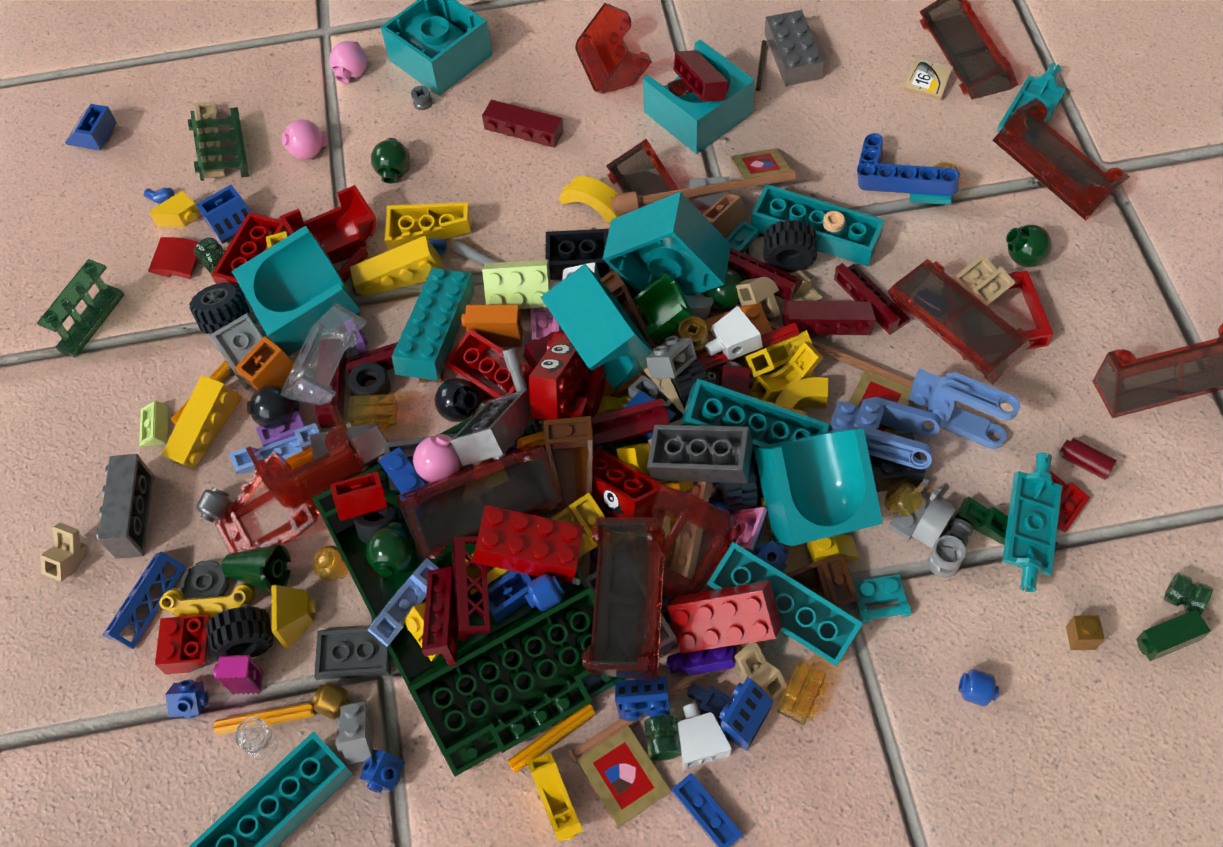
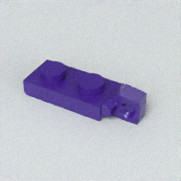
[666,645,737,676]

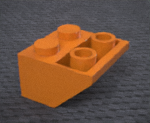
[235,336,296,390]

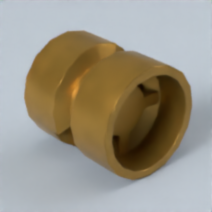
[678,316,708,357]

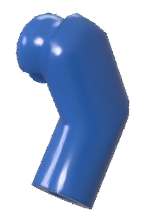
[144,187,175,204]

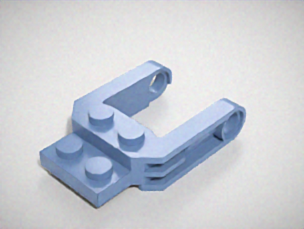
[909,368,1020,449]
[828,397,941,469]

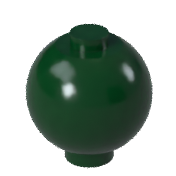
[371,138,410,184]
[1006,224,1052,267]
[704,268,744,311]
[366,522,416,577]

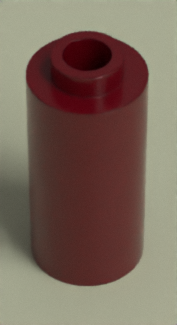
[1060,437,1117,480]

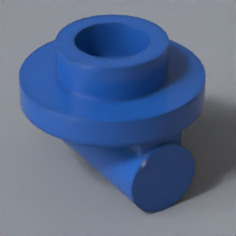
[428,238,447,255]

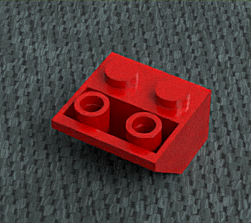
[330,471,388,521]
[155,614,210,674]

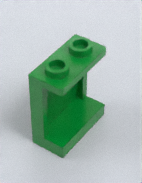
[633,273,693,344]

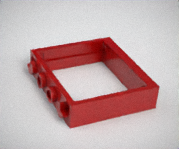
[940,271,1054,360]

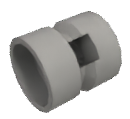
[928,535,966,578]

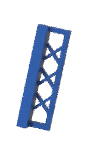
[102,552,186,649]

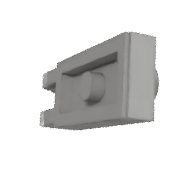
[888,478,943,540]

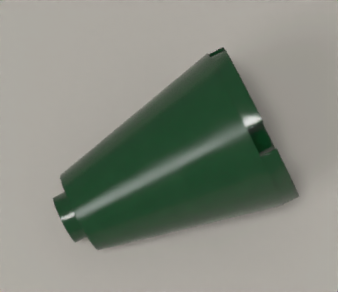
[221,544,291,592]

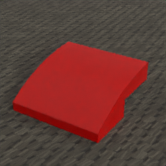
[148,237,202,279]
[1050,471,1090,532]

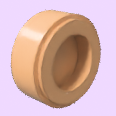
[823,211,845,232]

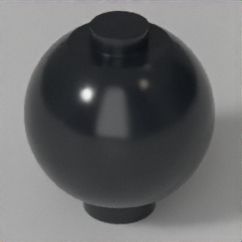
[434,378,479,422]
[247,385,300,429]

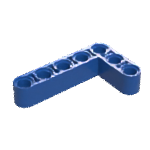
[857,133,959,196]

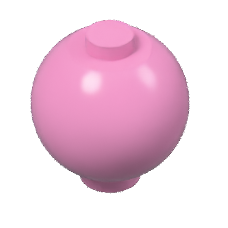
[330,40,367,83]
[282,120,328,159]
[413,434,462,488]

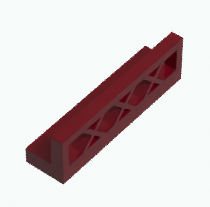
[727,247,802,300]
[834,263,910,335]
[345,342,398,374]
[592,398,671,448]
[452,536,490,641]
[422,567,458,666]

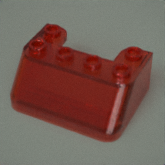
[575,3,652,94]

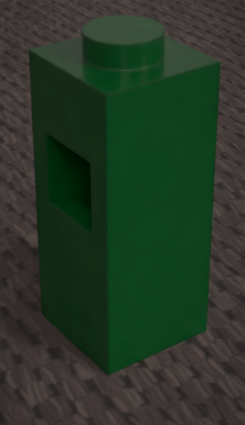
[1136,609,1211,661]

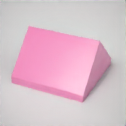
[716,507,767,555]

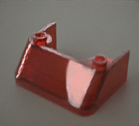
[246,404,365,508]

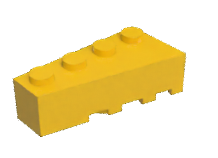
[385,202,472,250]
[350,236,445,297]
[161,375,242,470]

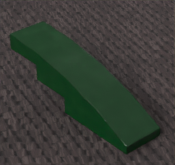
[955,496,1058,549]

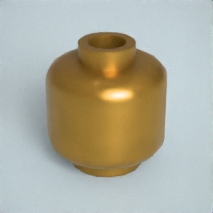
[312,682,352,719]

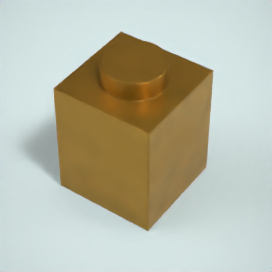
[1066,615,1104,650]

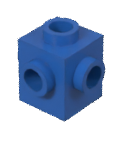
[754,540,789,572]
[165,680,208,718]
[359,750,405,793]

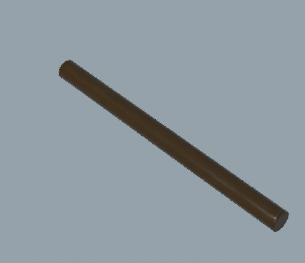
[756,40,766,91]

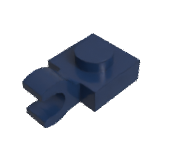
[687,683,733,722]

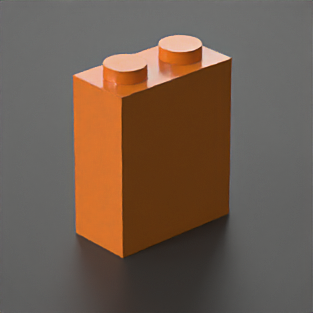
[461,305,523,347]

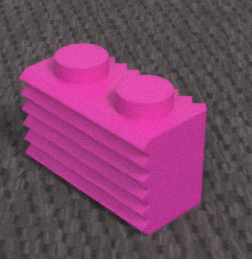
[214,655,263,695]

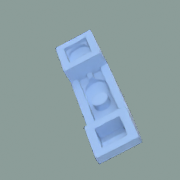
[229,423,320,474]
[368,558,439,647]

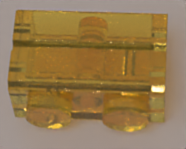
[348,394,398,429]
[777,661,828,725]

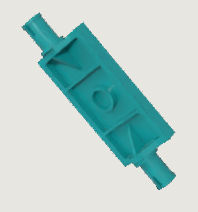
[997,63,1066,150]
[1002,452,1062,592]

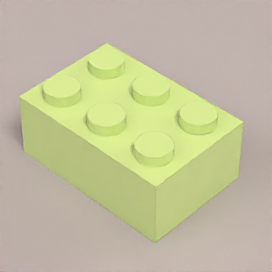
[482,259,551,309]

